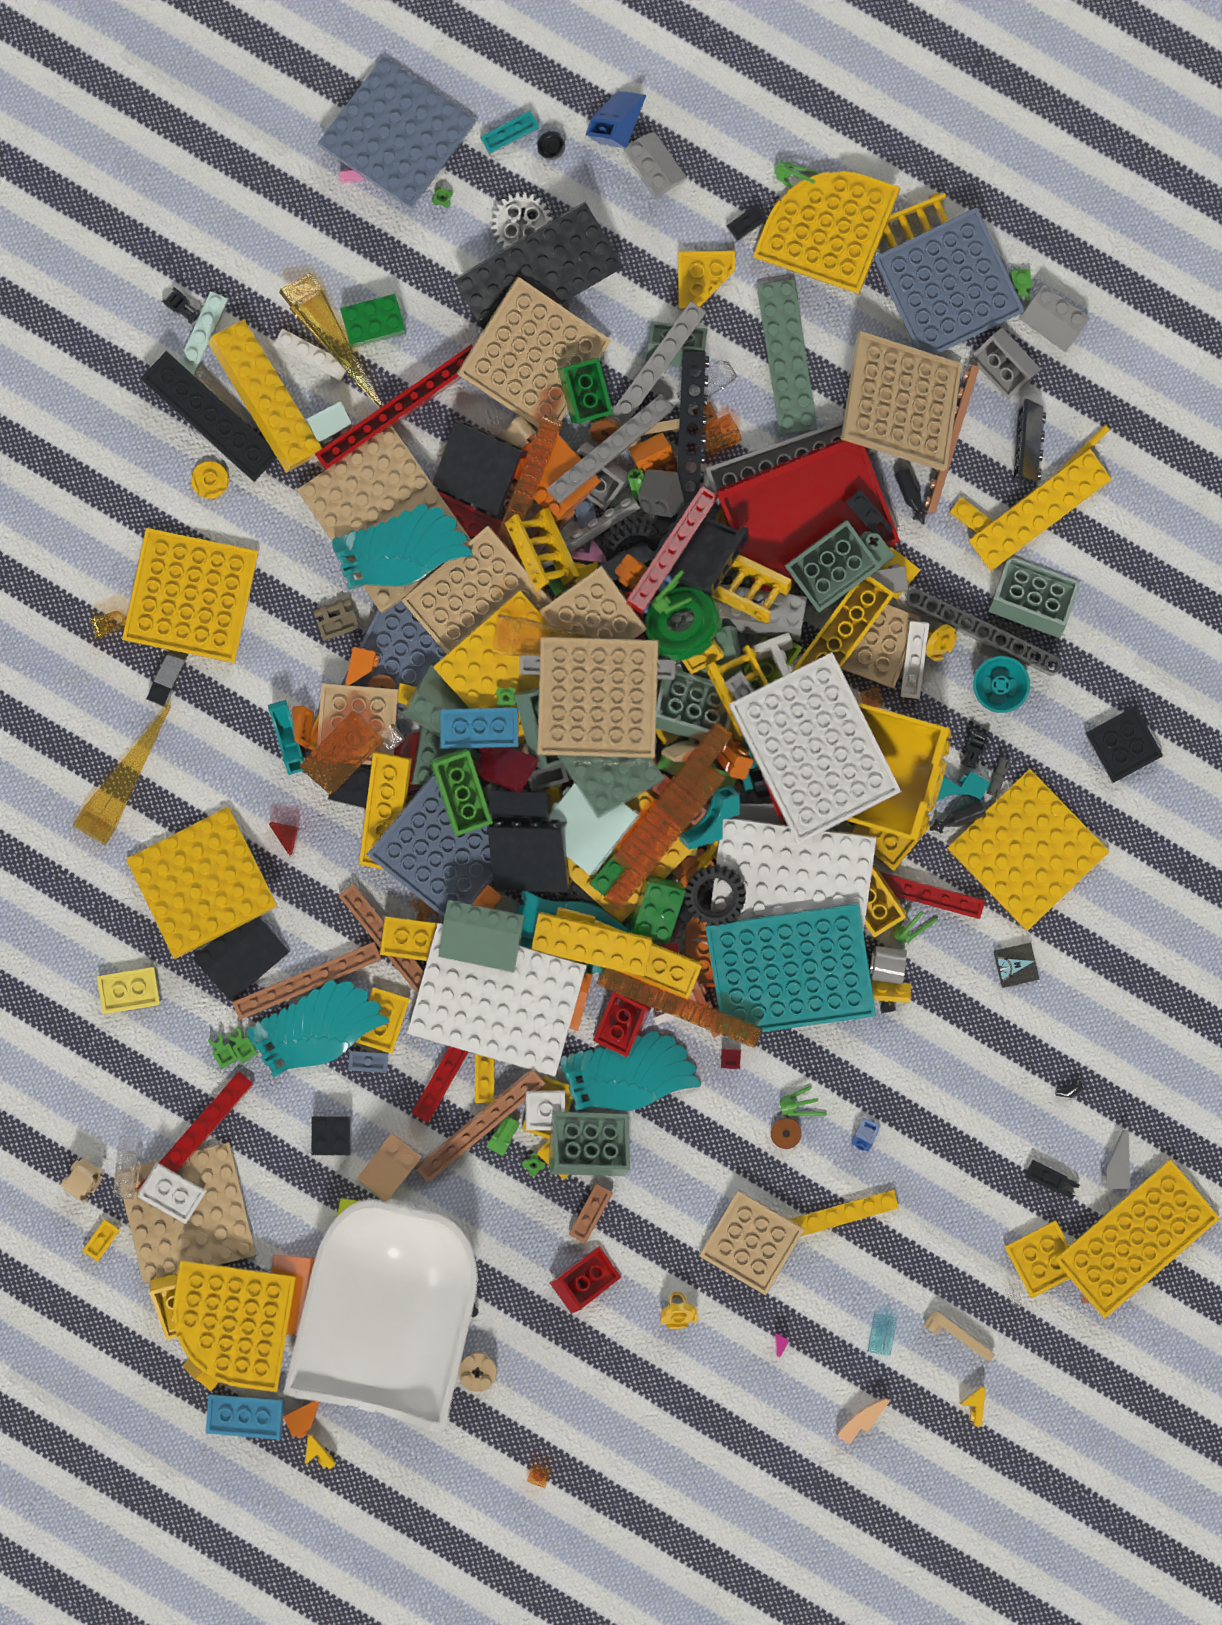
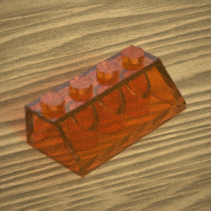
[299,711,385,795]

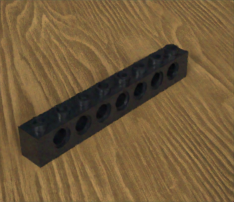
[677,351,709,505]

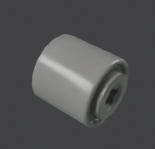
[869,946,907,984]

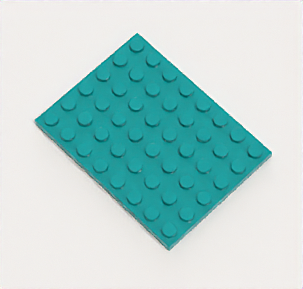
[705,903,876,1038]

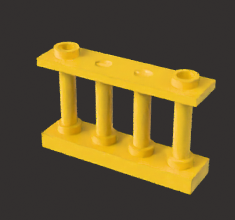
[884,193,948,249]
[505,508,580,591]
[711,555,791,624]
[705,645,768,736]

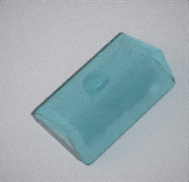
[867,1313,897,1356]

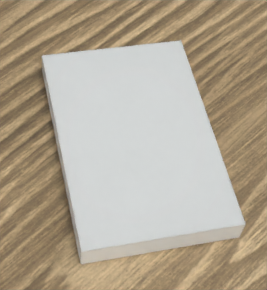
[136,1162,206,1224]

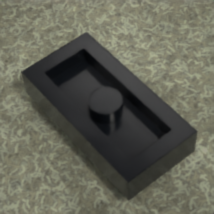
[726,204,768,242]

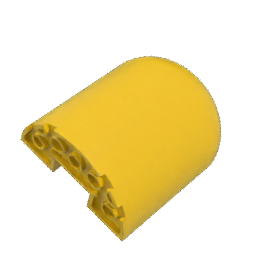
[846,702,951,841]

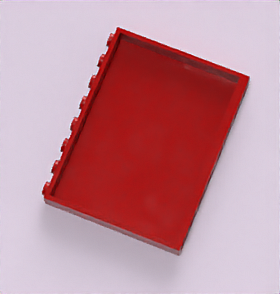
[715,439,900,591]

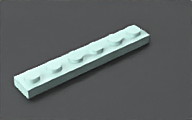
[179,291,228,376]

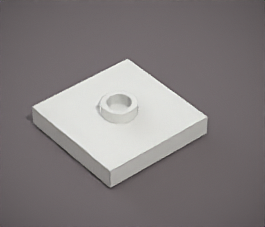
[525,1091,565,1130]

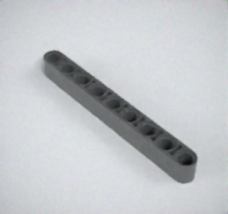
[905,588,1062,676]

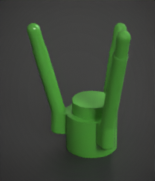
[774,160,818,189]
[650,571,692,614]
[891,906,938,945]
[779,1086,827,1117]

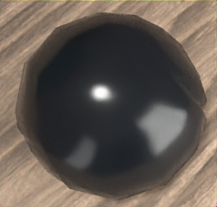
[537,131,566,160]

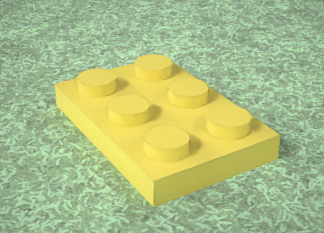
[97,967,161,1014]

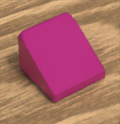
[775,1333,789,1357]

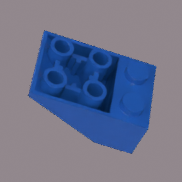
[585,91,646,148]

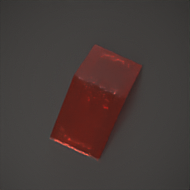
[269,822,299,857]

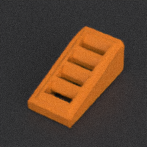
[292,705,314,748]

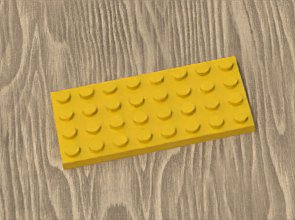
[1054,1159,1220,1319]

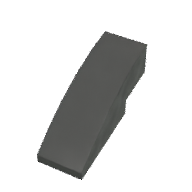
[528,763,572,791]

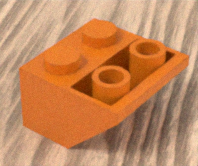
[628,432,678,475]

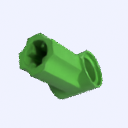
[627,469,644,505]
[486,1116,520,1157]

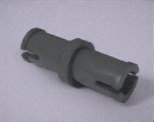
[986,757,1011,798]

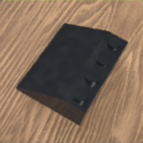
[1013,399,1046,485]
[192,916,290,1002]

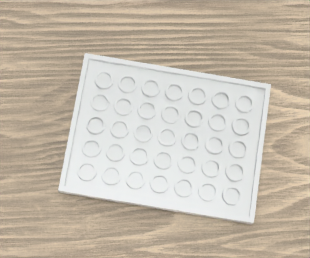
[728,653,901,844]
[710,818,876,932]
[407,922,587,1076]

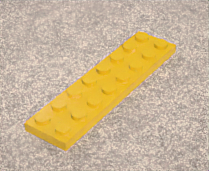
[968,449,1112,571]

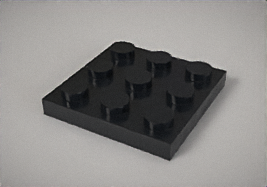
[1085,706,1163,784]

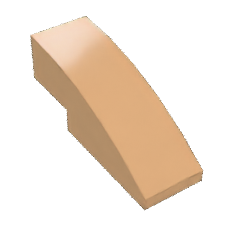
[836,1398,889,1444]

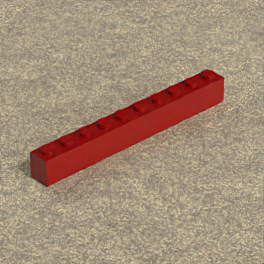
[315,344,473,471]

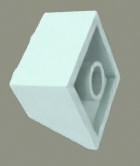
[307,401,353,445]

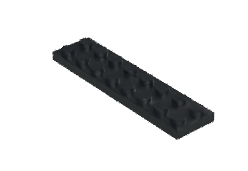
[140,351,277,483]

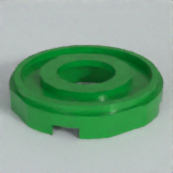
[645,587,722,661]

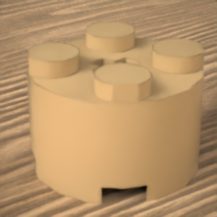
[497,416,538,448]
[61,1158,105,1203]
[458,1352,497,1392]

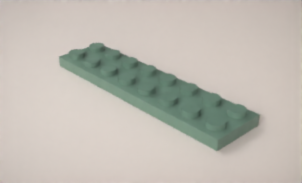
[756,279,817,436]

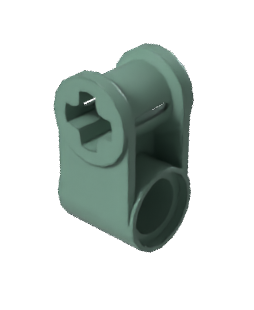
[860,531,894,567]

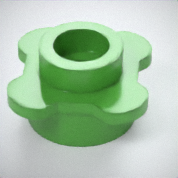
[432,187,453,208]
[496,687,516,707]
[522,1153,545,1176]

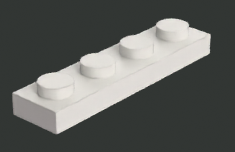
[273,329,350,382]
[900,620,929,699]

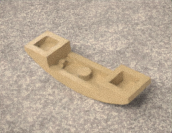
[661,741,719,763]

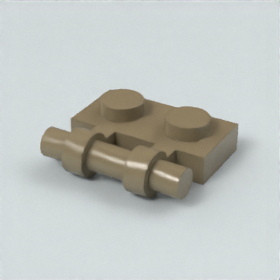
[313,598,360,641]

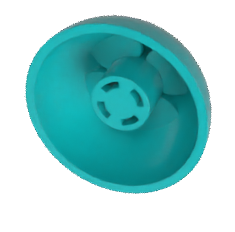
[973,656,1030,713]

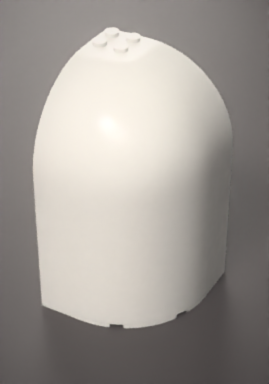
[283,1199,477,1432]

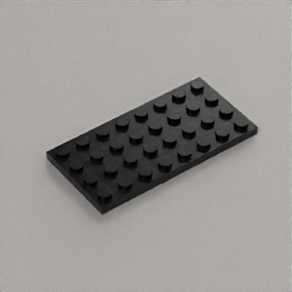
[453,202,623,330]

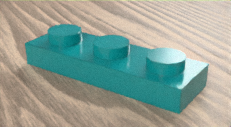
[480,110,540,155]

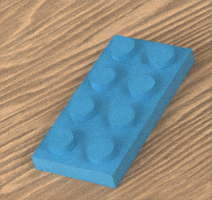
[440,708,518,748]
[206,1394,284,1440]

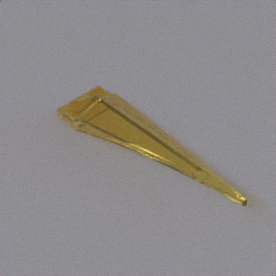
[279,273,382,408]
[492,614,596,656]
[72,705,171,846]

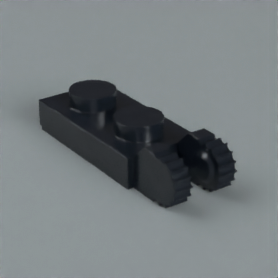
[845,489,893,539]
[1024,1159,1080,1199]

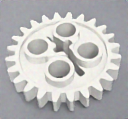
[491,192,552,249]

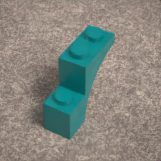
[268,700,307,775]
[936,771,990,802]
[679,786,740,850]

